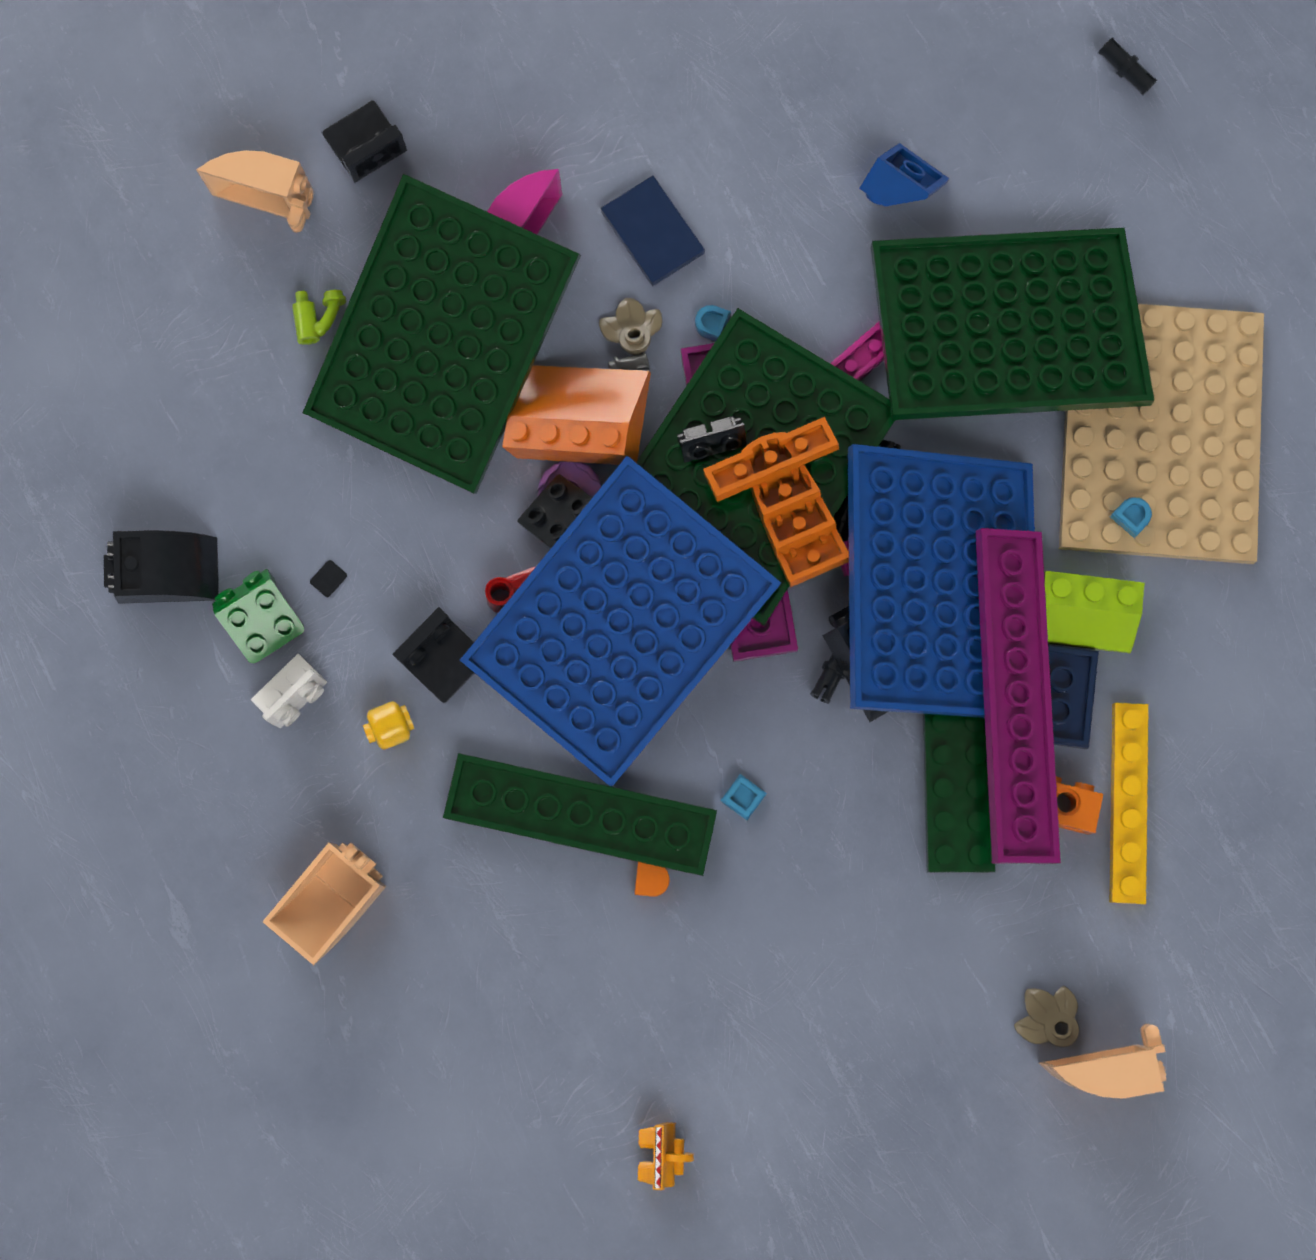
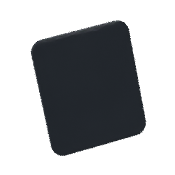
[310,560,347,597]

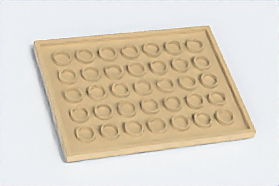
[1059,304,1264,564]

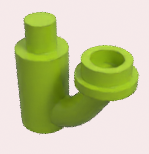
[292,289,347,345]

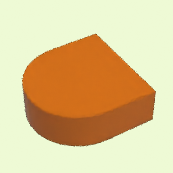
[635,862,670,897]

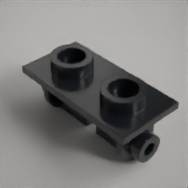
[677,415,747,463]

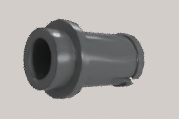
[608,352,650,371]

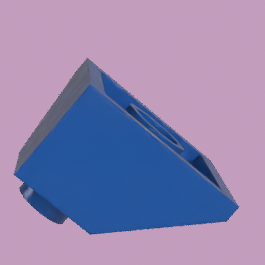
[859,143,950,207]

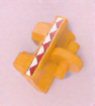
[638,1122,694,1190]

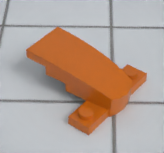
[703,417,849,588]

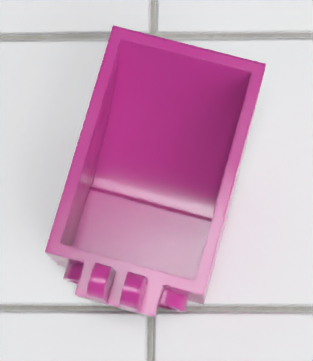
[487,169,563,234]

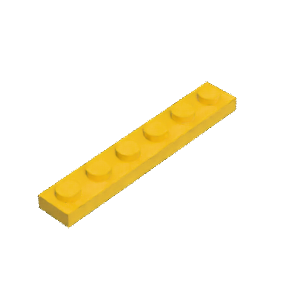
[1109,703,1149,904]

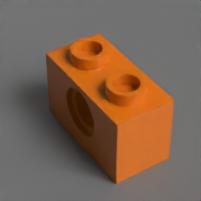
[1056,776,1104,835]

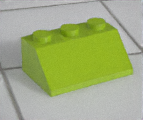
[1044,571,1145,654]

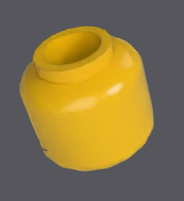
[362,701,414,750]

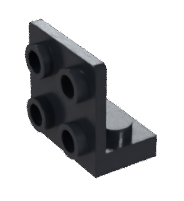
[322,100,407,183]
[517,474,593,548]
[392,607,475,703]

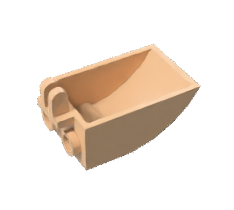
[196,150,314,233]
[262,842,386,965]
[1038,1024,1166,1099]

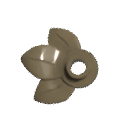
[599,298,663,355]
[1014,986,1079,1047]

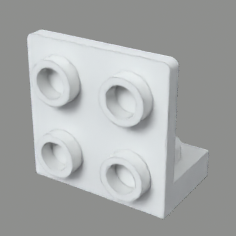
[251,654,327,728]

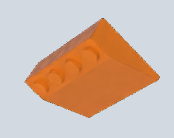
[502,365,651,465]

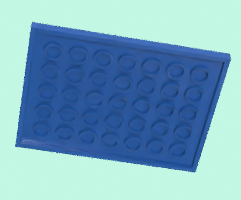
[848,444,1035,718]
[460,456,781,787]

